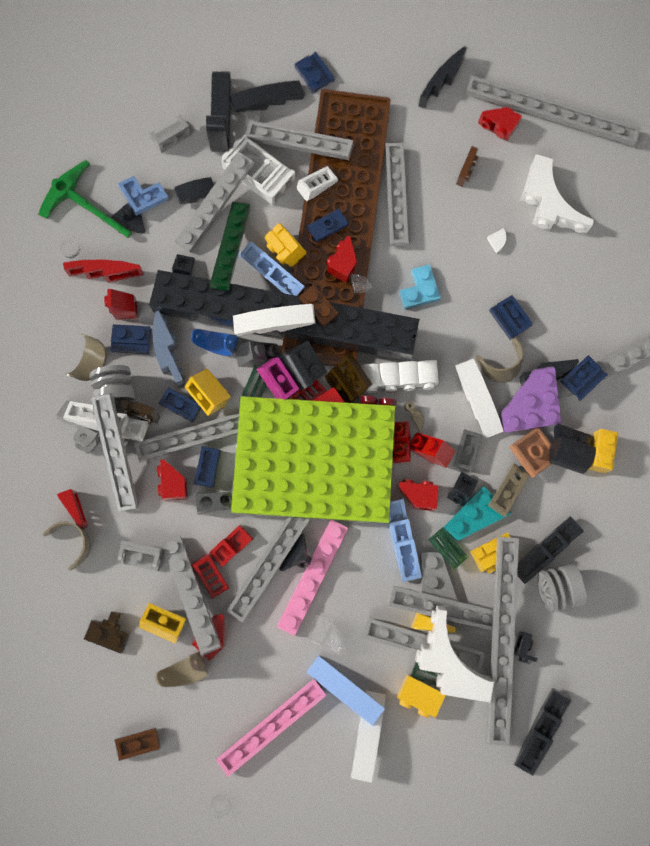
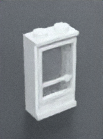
[222,134,295,206]

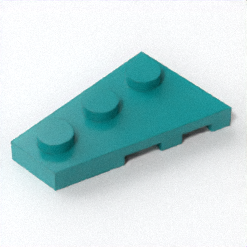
[443,486,512,541]

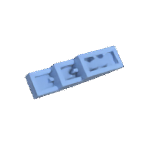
[240,241,305,296]
[388,498,422,582]
[307,656,385,726]

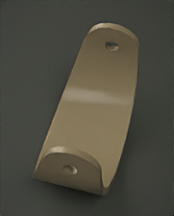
[65,333,106,381]
[476,338,523,383]
[43,521,90,571]
[156,652,209,687]

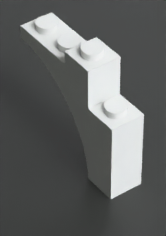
[521,154,594,233]
[416,605,494,703]

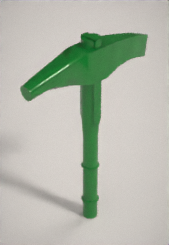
[38,160,132,238]

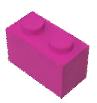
[256,357,299,400]

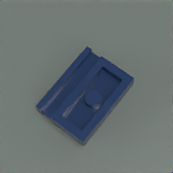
[294,51,335,94]
[489,295,534,340]
[110,324,151,354]
[560,355,608,401]

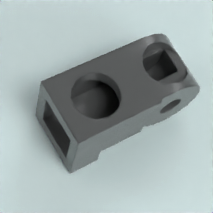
[195,492,232,514]

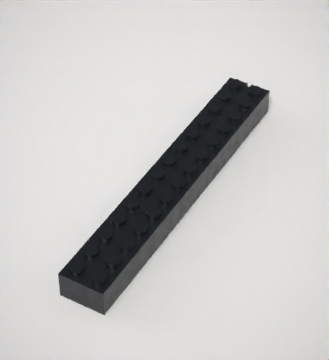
[149,270,420,361]

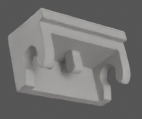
[150,115,191,153]
[117,540,163,571]

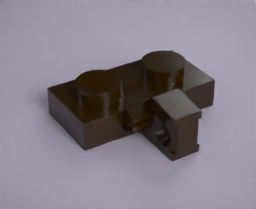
[84,611,130,654]

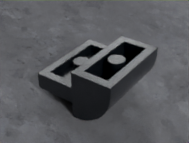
[278,340,327,392]
[549,424,596,474]

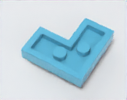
[399,264,440,310]

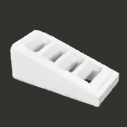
[297,166,338,201]

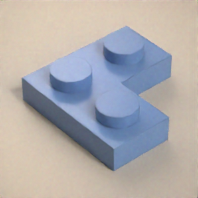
[118,176,168,216]

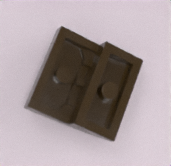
[324,354,373,403]

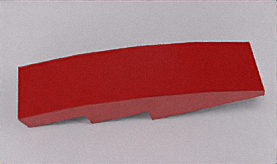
[63,259,144,282]

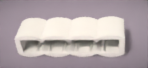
[361,360,439,393]

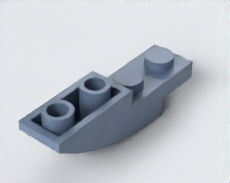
[153,311,186,388]

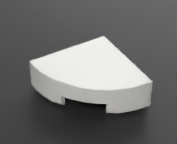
[487,228,506,254]

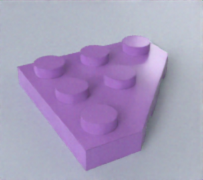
[501,366,561,433]

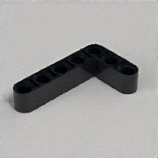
[206,71,231,152]

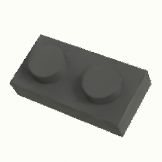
[453,429,483,472]

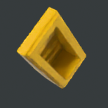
[411,613,456,633]

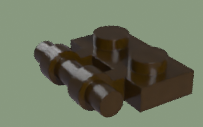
[120,400,160,424]

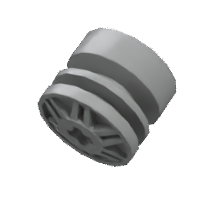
[89,365,135,408]
[537,564,586,613]

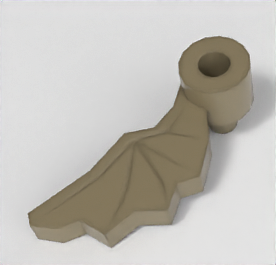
[404,402,424,431]

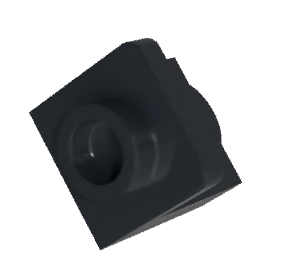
[447,472,478,507]
[514,631,538,664]

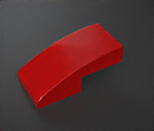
[209,525,254,567]

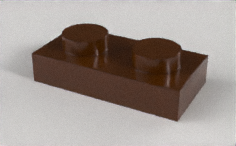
[456,146,479,187]
[299,285,338,327]
[114,727,161,761]

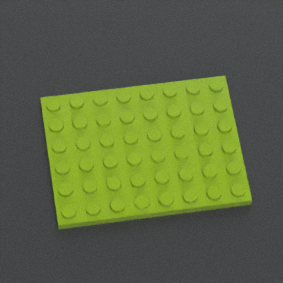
[231,396,395,523]

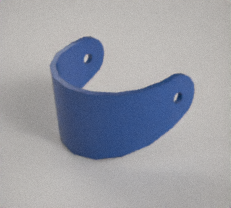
[191,329,240,356]

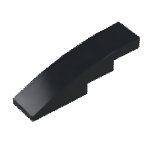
[418,46,467,109]
[229,80,305,112]
[517,516,584,584]
[514,687,572,776]

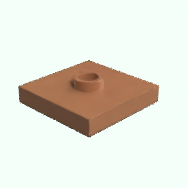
[509,427,552,478]

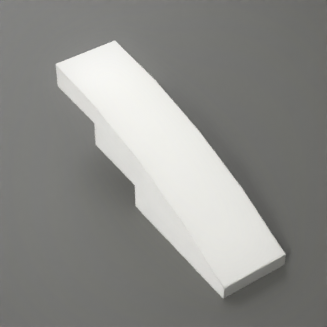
[233,304,315,336]
[455,359,504,438]
[63,401,149,442]
[351,690,386,783]

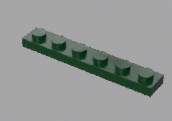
[210,201,250,291]

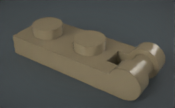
[488,463,530,517]

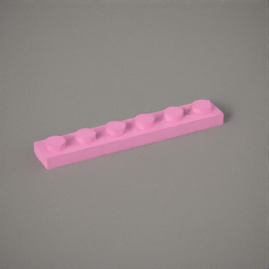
[277,520,348,636]
[216,678,326,777]

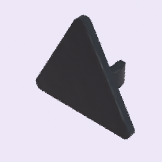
[111,203,145,234]
[279,533,312,571]

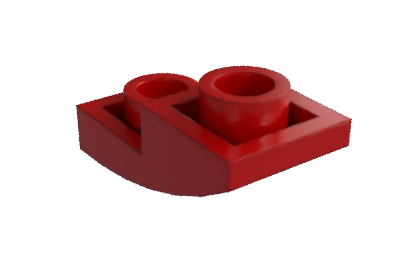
[392,421,411,463]

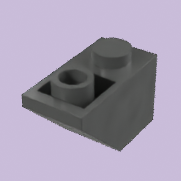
[235,341,279,368]

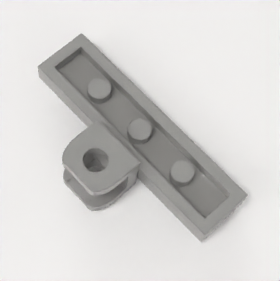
[56,400,132,454]

